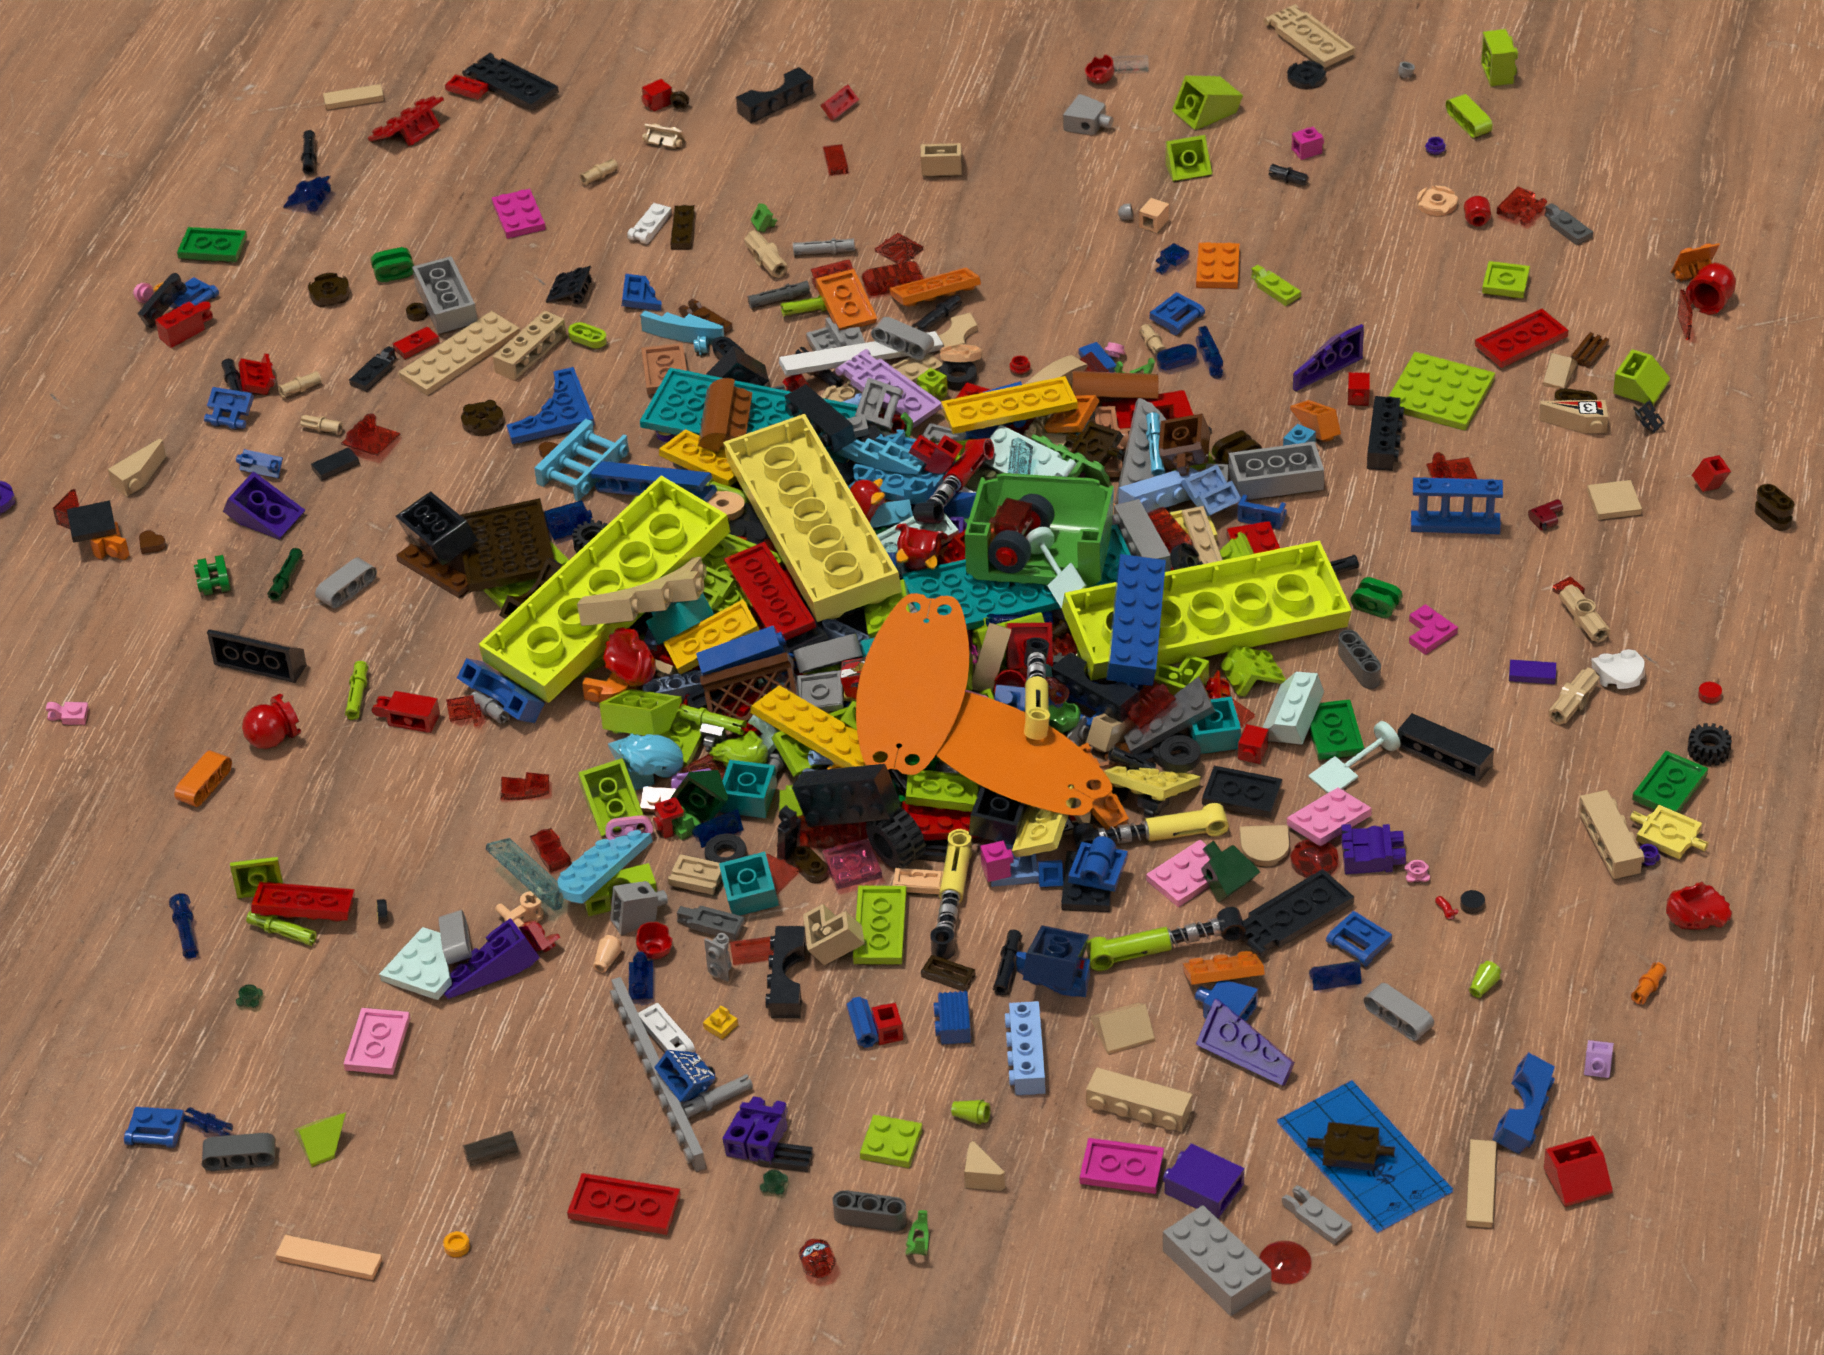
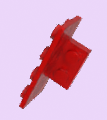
[368,96,444,146]
[1101,390,1194,429]

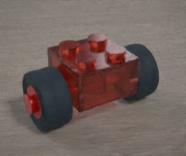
[988,494,1055,573]

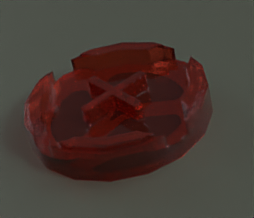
[1290,839,1339,878]

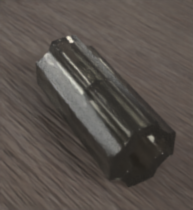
[463,1131,518,1167]

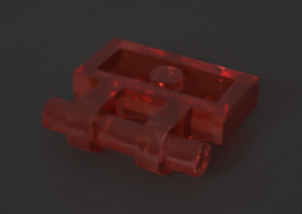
[1496,186,1547,226]

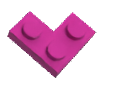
[1409,604,1458,655]

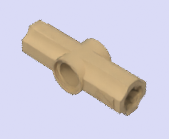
[744,230,788,279]
[1559,584,1610,643]
[1548,668,1600,725]

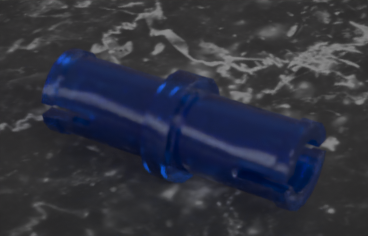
[183,1107,233,1136]

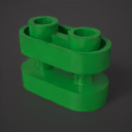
[370,247,414,282]
[194,554,231,596]
[1350,577,1403,618]

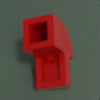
[908,435,963,473]

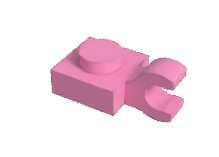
[46,702,89,725]

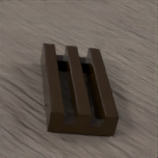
[921,955,976,991]

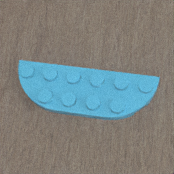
[557,830,653,903]

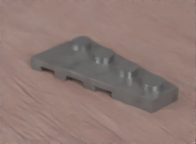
[1124,676,1215,754]

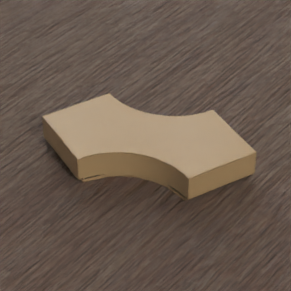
[938,313,978,349]

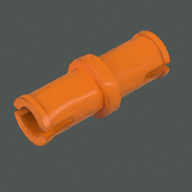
[1631,962,1667,1004]

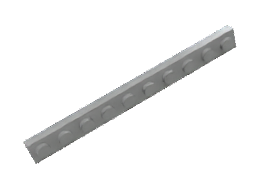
[609,977,705,1172]

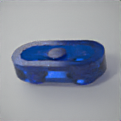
[1157,344,1197,370]

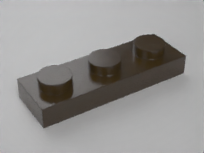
[670,205,695,250]

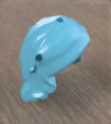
[618,733,683,778]

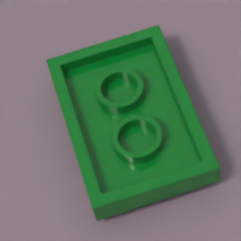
[177,227,247,262]
[1309,699,1364,760]
[1632,750,1708,813]

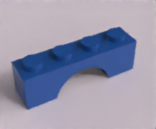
[457,658,545,723]
[1492,1052,1555,1154]

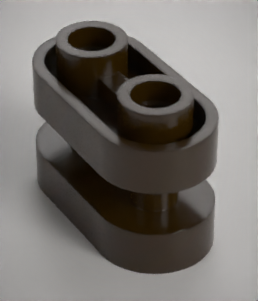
[1211,430,1262,469]
[1754,484,1795,531]

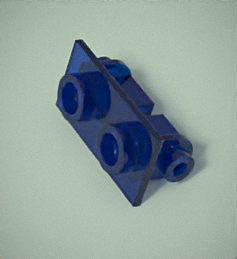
[692,809,744,848]
[629,952,653,1000]
[1309,960,1362,991]

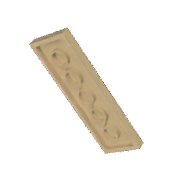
[399,311,520,396]

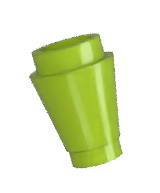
[1469,961,1501,998]
[951,1099,991,1125]

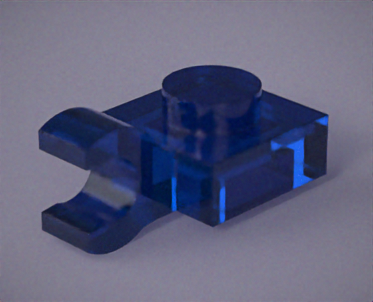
[1155,243,1190,274]

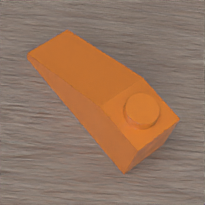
[1290,400,1341,442]

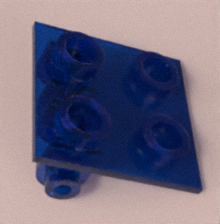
[283,176,331,212]
[543,500,593,540]

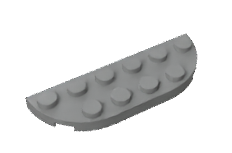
[1115,398,1167,505]

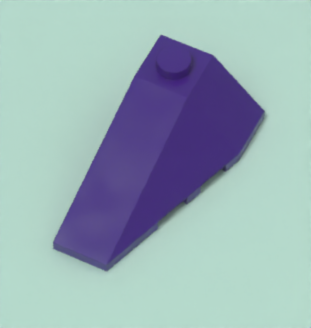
[1293,324,1364,392]
[444,918,540,999]

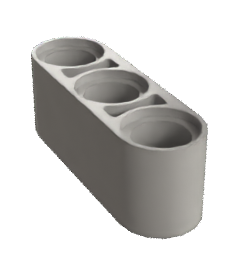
[871,317,934,360]
[315,557,377,608]
[793,634,863,674]
[439,910,472,965]
[1363,983,1434,1041]

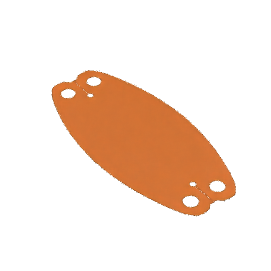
[856,593,969,775]
[936,691,1112,815]

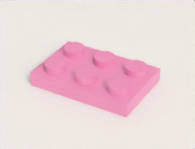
[1287,787,1372,846]
[1146,840,1210,907]
[344,1008,411,1075]

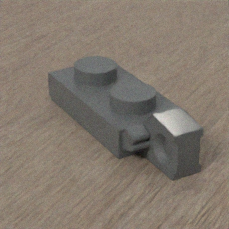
[1544,203,1593,245]
[677,905,745,940]

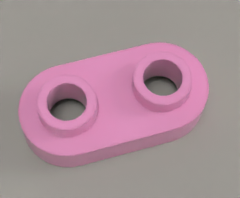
[605,815,653,840]

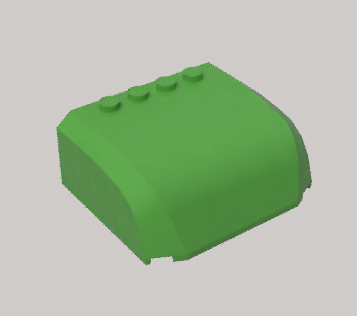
[965,473,1114,587]

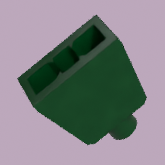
[1201,841,1260,903]

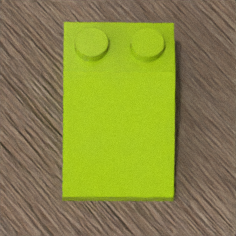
[578,758,644,837]

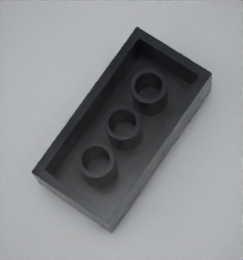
[395,491,478,566]
[792,764,901,827]
[969,786,1027,845]

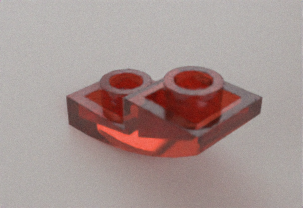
[500,772,549,800]
[530,828,572,873]

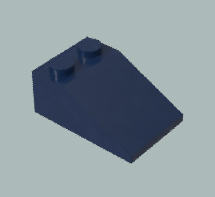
[1023,925,1089,990]

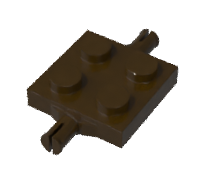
[1066,421,1124,466]
[1307,1122,1395,1171]

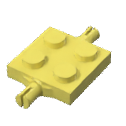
[1630,805,1709,859]

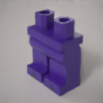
[1341,824,1406,874]
[722,1096,788,1164]

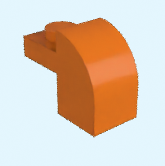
[90,521,130,560]
[582,672,637,703]

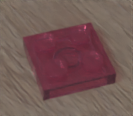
[822,839,882,890]

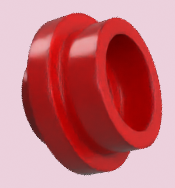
[1010,355,1031,375]

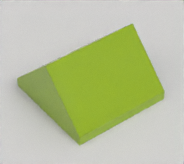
[1166,135,1212,181]

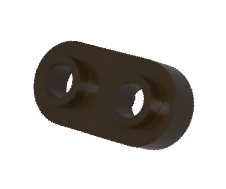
[1554,388,1598,401]
[790,846,828,883]

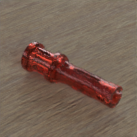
[1020,665,1069,704]

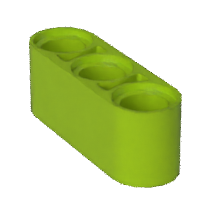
[1445,94,1493,138]

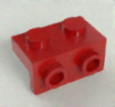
[238,353,275,395]

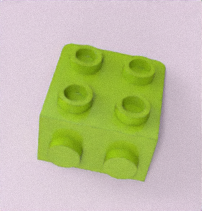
[1220,645,1286,697]

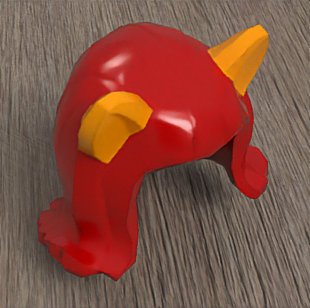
[850,478,885,523]
[895,523,948,571]

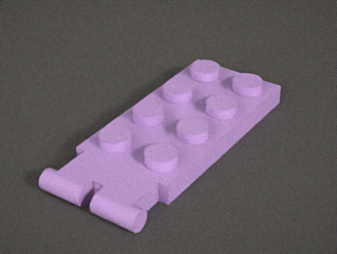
[835,349,941,428]

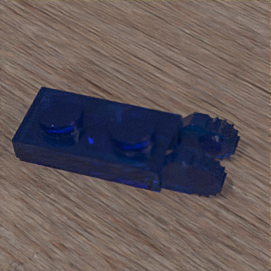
[1196,326,1223,379]

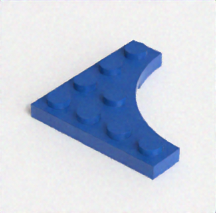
[506,367,595,444]

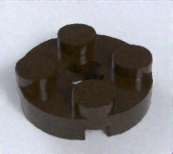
[308,273,350,307]
[461,400,504,436]

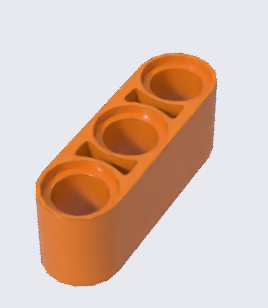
[174,750,232,807]

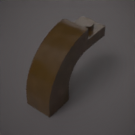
[499,558,564,619]

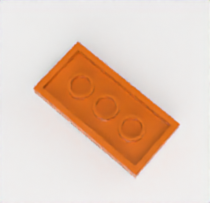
[889,267,981,307]

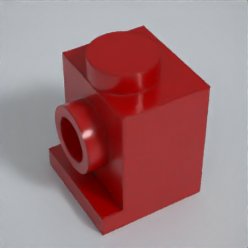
[872,1002,903,1045]

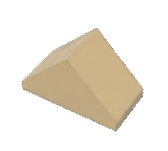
[1543,353,1577,389]
[964,1141,1005,1191]

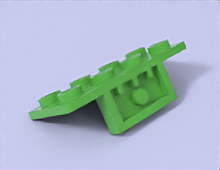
[1031,434,1112,488]

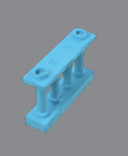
[534,419,629,501]

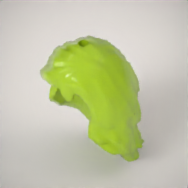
[709,730,768,767]

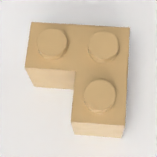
[803,904,865,965]

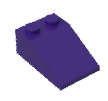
[223,471,305,540]

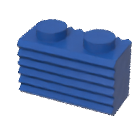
[934,991,971,1044]

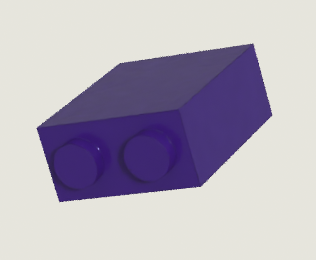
[1163,1143,1245,1219]

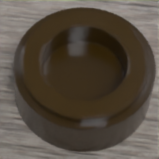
[406,302,427,321]

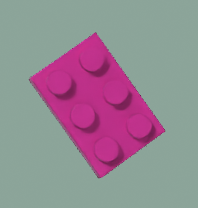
[491,189,546,239]
[1079,1138,1164,1194]

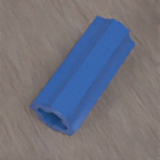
[846,996,878,1048]

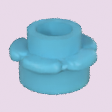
[694,335,709,356]

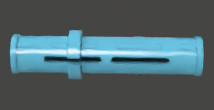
[1146,412,1165,476]

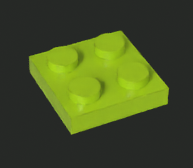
[1482,261,1530,298]
[860,1114,923,1168]

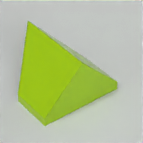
[294,1112,346,1167]

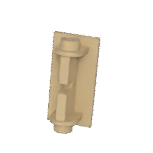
[642,123,686,149]

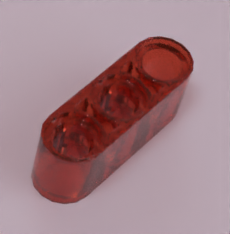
[861,261,924,296]
[1147,506,1193,555]
[798,815,862,852]

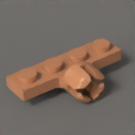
[1093,406,1130,478]

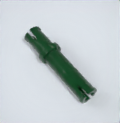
[267,548,304,601]

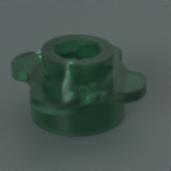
[236,984,263,1008]
[760,1170,788,1195]

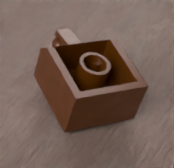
[1159,413,1210,476]

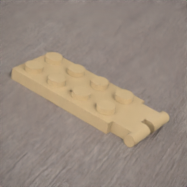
[1264,4,1355,68]

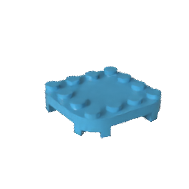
[853,429,956,505]

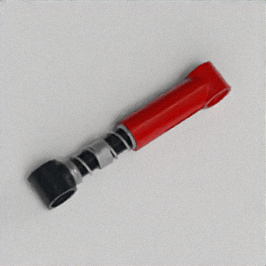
[913,438,995,525]

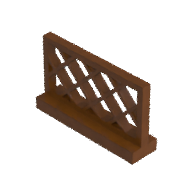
[700,652,798,722]

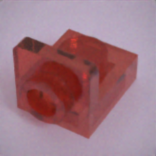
[446,695,482,727]

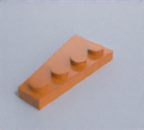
[1079,742,1129,830]

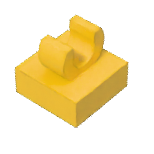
[703,1005,738,1040]

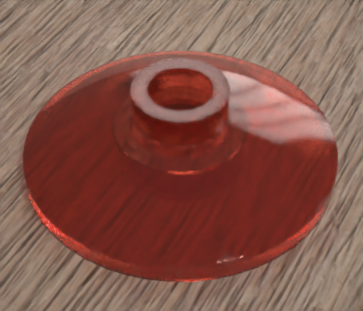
[1259,1241,1311,1284]

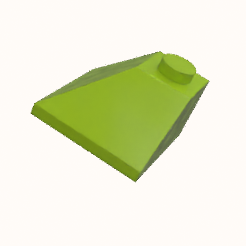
[230,857,283,899]

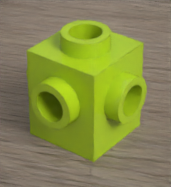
[917,368,948,401]

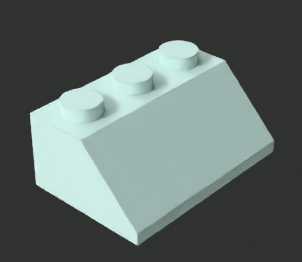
[1263,672,1324,744]

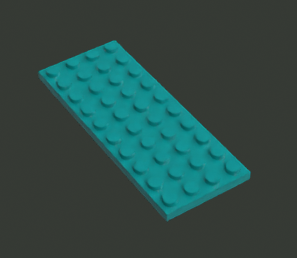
[640,368,859,464]
[902,524,1131,630]

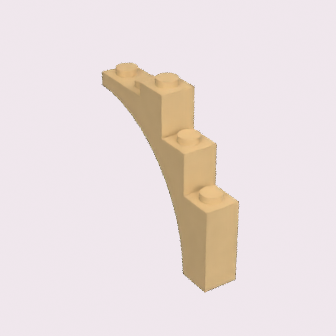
[577,557,707,626]

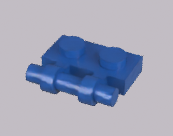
[204,387,254,429]

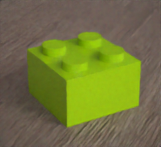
[1481,29,1518,87]

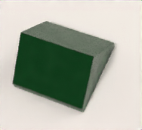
[669,770,728,825]

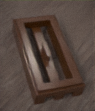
[1571,332,1609,368]

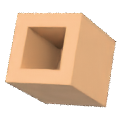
[1139,198,1169,233]

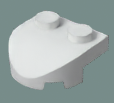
[1591,649,1645,689]

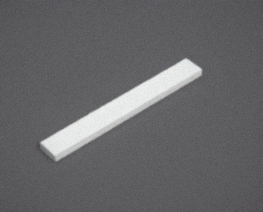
[779,331,943,376]

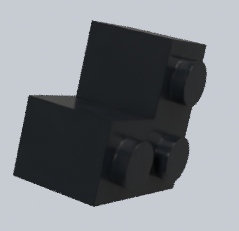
[706,346,769,386]

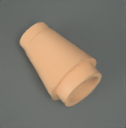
[593,935,622,973]

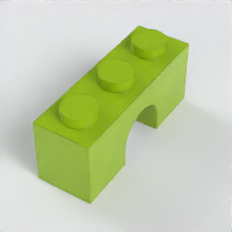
[584,863,657,917]

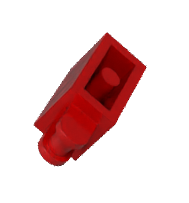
[155,301,213,348]
[371,691,440,733]

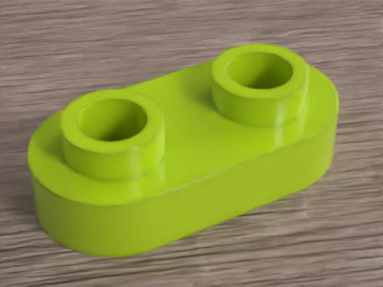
[568,322,607,349]

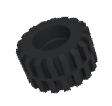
[866,806,926,869]

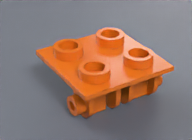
[1670,243,1720,281]

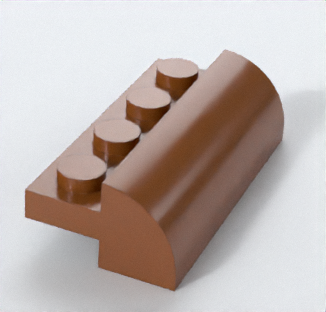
[1071,371,1159,400]
[698,378,752,452]

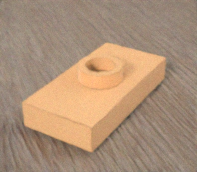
[892,868,943,894]

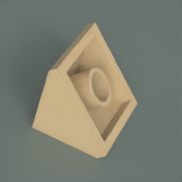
[1090,1003,1155,1055]

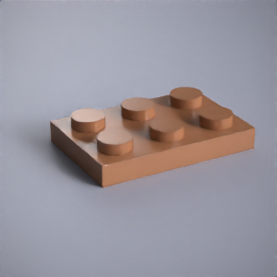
[641,343,687,394]

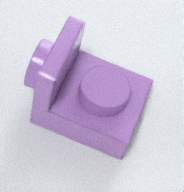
[1584,1040,1614,1078]

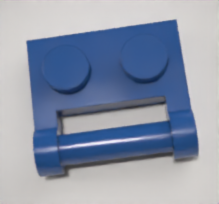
[170,277,219,309]
[1149,292,1205,336]
[1326,911,1392,966]
[124,1107,185,1148]

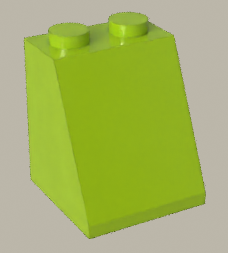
[1172,75,1243,130]

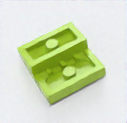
[703,566,736,611]

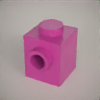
[1292,127,1324,160]
[980,841,1014,882]

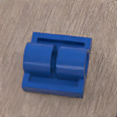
[1068,836,1128,892]

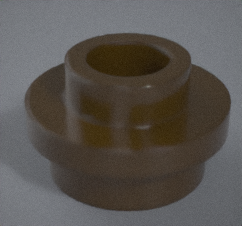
[670,91,690,109]

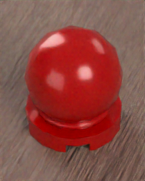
[1686,263,1736,315]
[242,694,301,749]

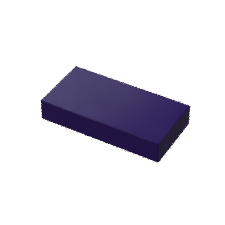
[1509,659,1556,684]

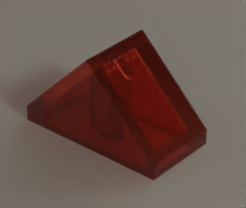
[53,489,79,529]

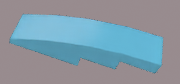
[640,310,724,344]
[837,438,926,474]

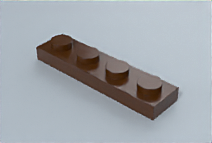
[396,543,469,598]

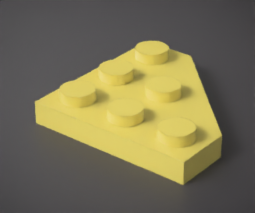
[1104,766,1200,801]

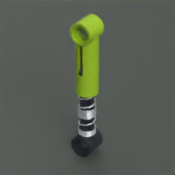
[1086,907,1246,971]

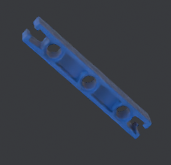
[590,461,718,502]

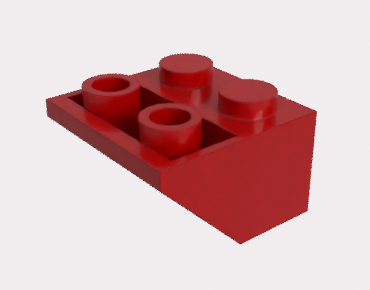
[1543,1135,1613,1207]

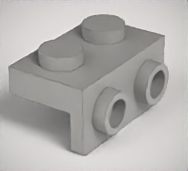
[806,317,847,351]

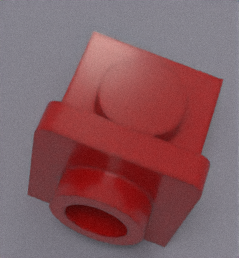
[519,921,560,952]

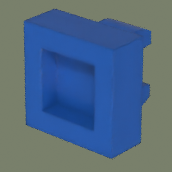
[1038,860,1063,887]

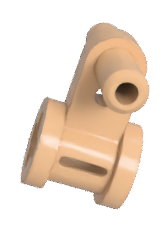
[495,891,544,930]

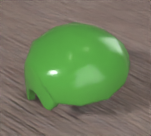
[1049,702,1081,733]

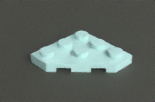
[379,927,452,1000]

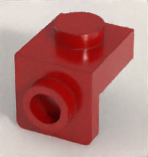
[653,797,684,839]

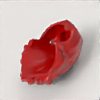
[603,627,656,686]
[1666,881,1732,930]

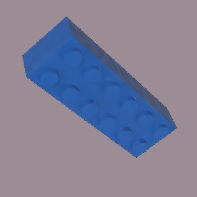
[1107,554,1166,686]

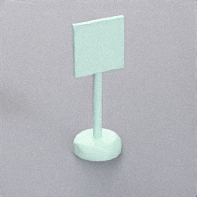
[1026,527,1086,608]
[1308,721,1401,793]

